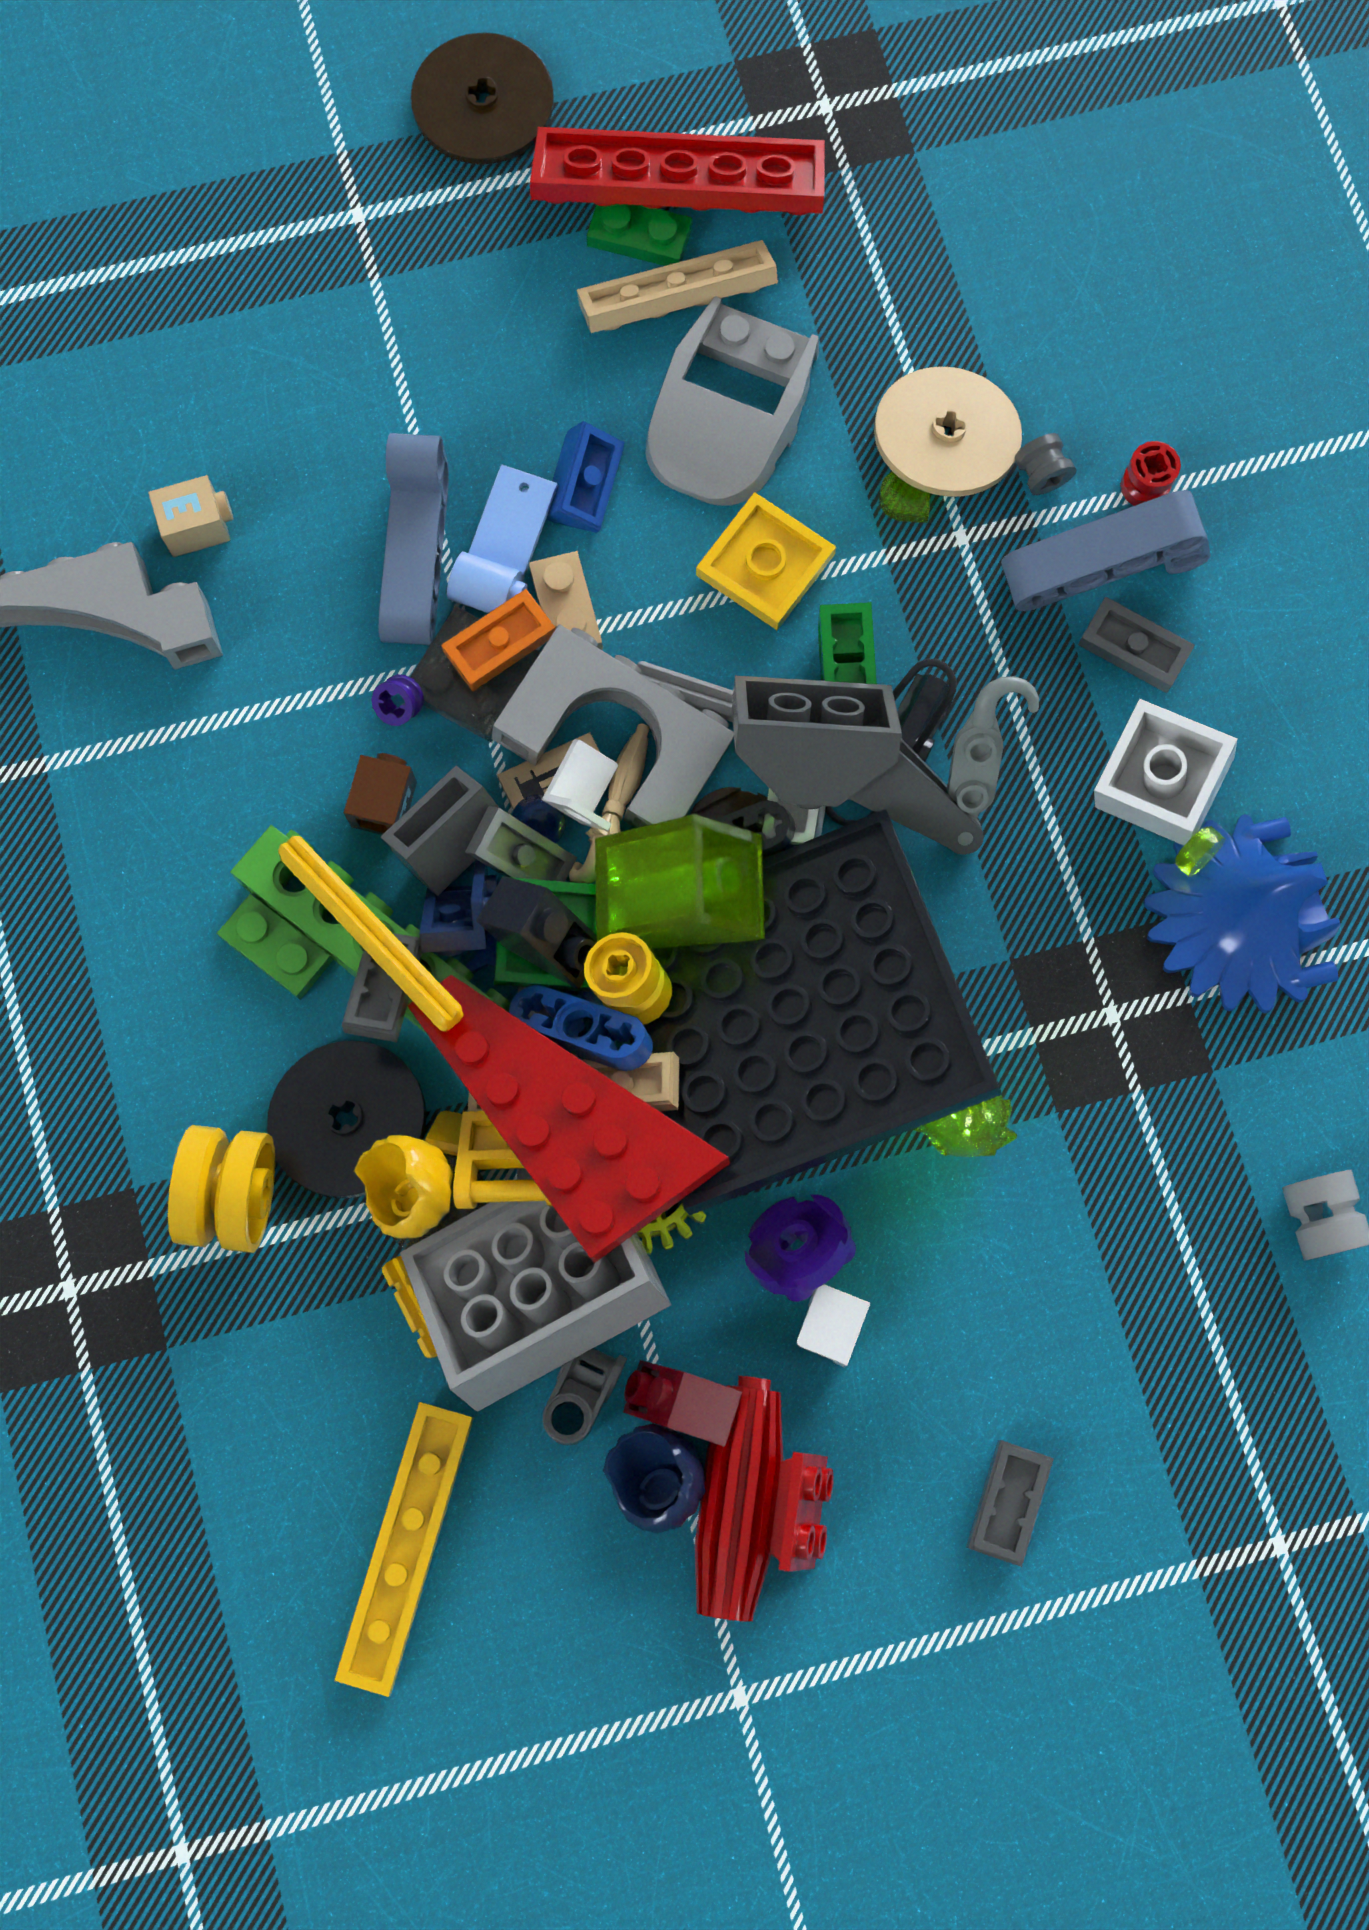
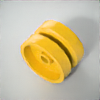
[168,1125,275,1253]

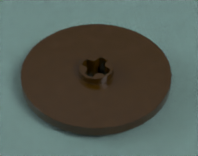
[411,33,554,164]

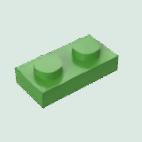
[216,894,333,1000]

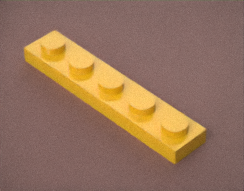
[334,1402,474,1697]

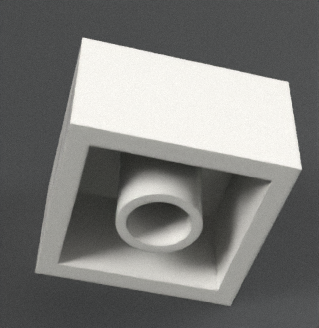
[1094,699,1238,848]

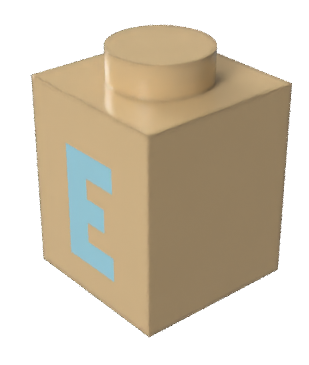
[148,475,234,557]

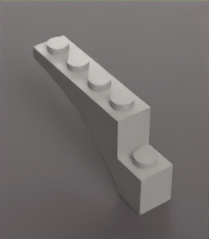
[0,542,223,670]

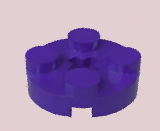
[745,1194,856,1302]

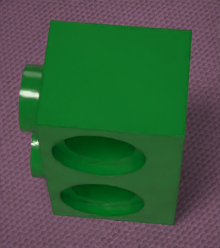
[818,602,877,684]

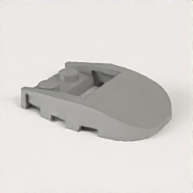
[645,296,819,506]

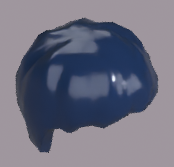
[603,1424,706,1533]

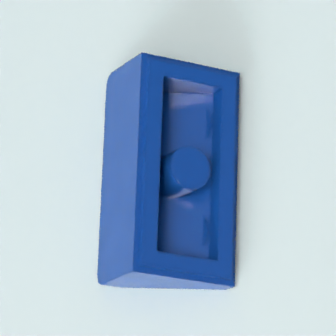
[546,421,625,533]

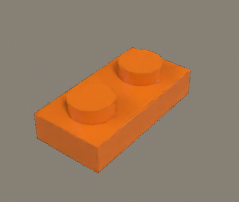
[441,589,556,692]

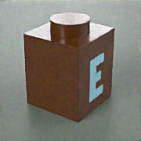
[343,753,417,835]

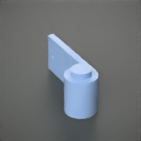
[447,464,558,613]

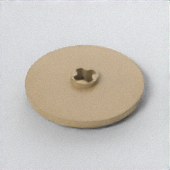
[874,367,1022,497]

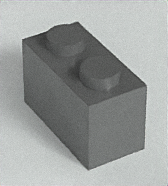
[381,766,498,896]

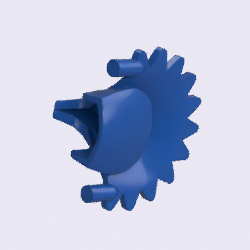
[1143,814,1341,1013]

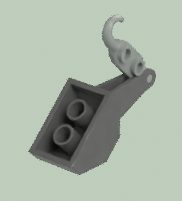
[732,675,1039,855]

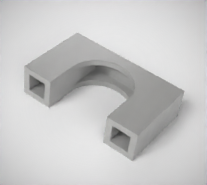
[492,624,734,842]

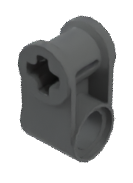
[542,1348,627,1446]

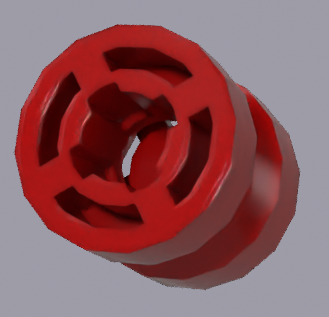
[1120,441,1181,506]

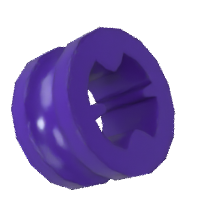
[371,674,424,726]

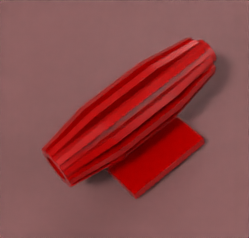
[695,1375,834,1622]

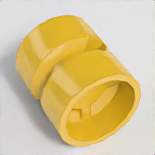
[584,932,672,1025]

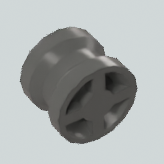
[1014,433,1077,495]

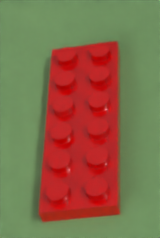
[530,127,825,215]

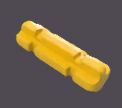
[382,1255,437,1359]

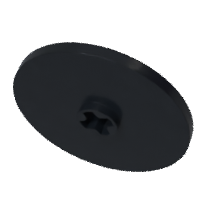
[267,1041,426,1198]

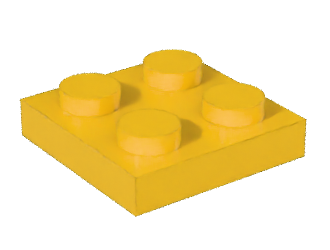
[696,492,836,630]

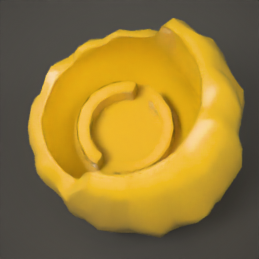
[354,1135,453,1239]

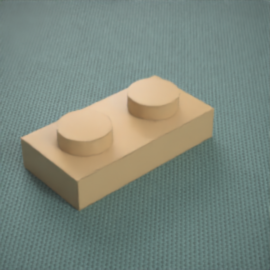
[529,551,603,650]

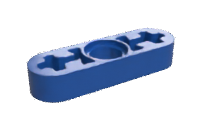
[509,985,653,1071]

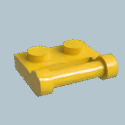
[453,1111,552,1209]

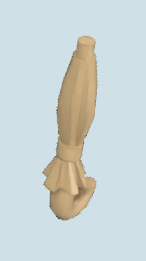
[569,724,650,884]

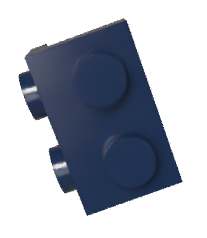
[419,859,498,956]

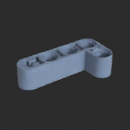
[379,433,449,645]
[1001,490,1211,611]

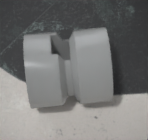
[1282,1170,1369,1261]

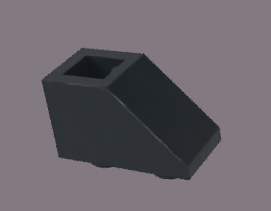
[476,876,601,989]

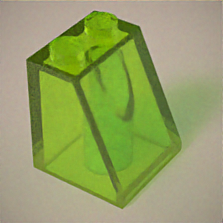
[595,814,765,949]

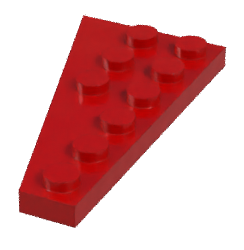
[407,975,730,1263]

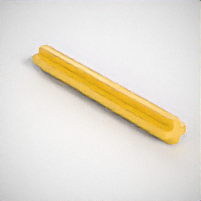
[278,836,464,1031]

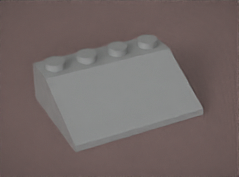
[400,1201,671,1412]

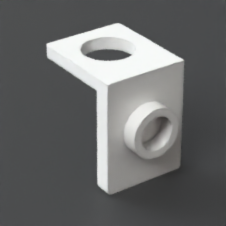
[542,739,618,831]

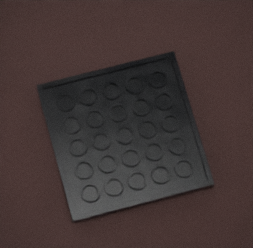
[604,809,1002,1215]

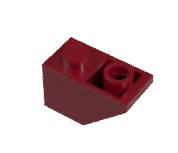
[623,1360,742,1447]

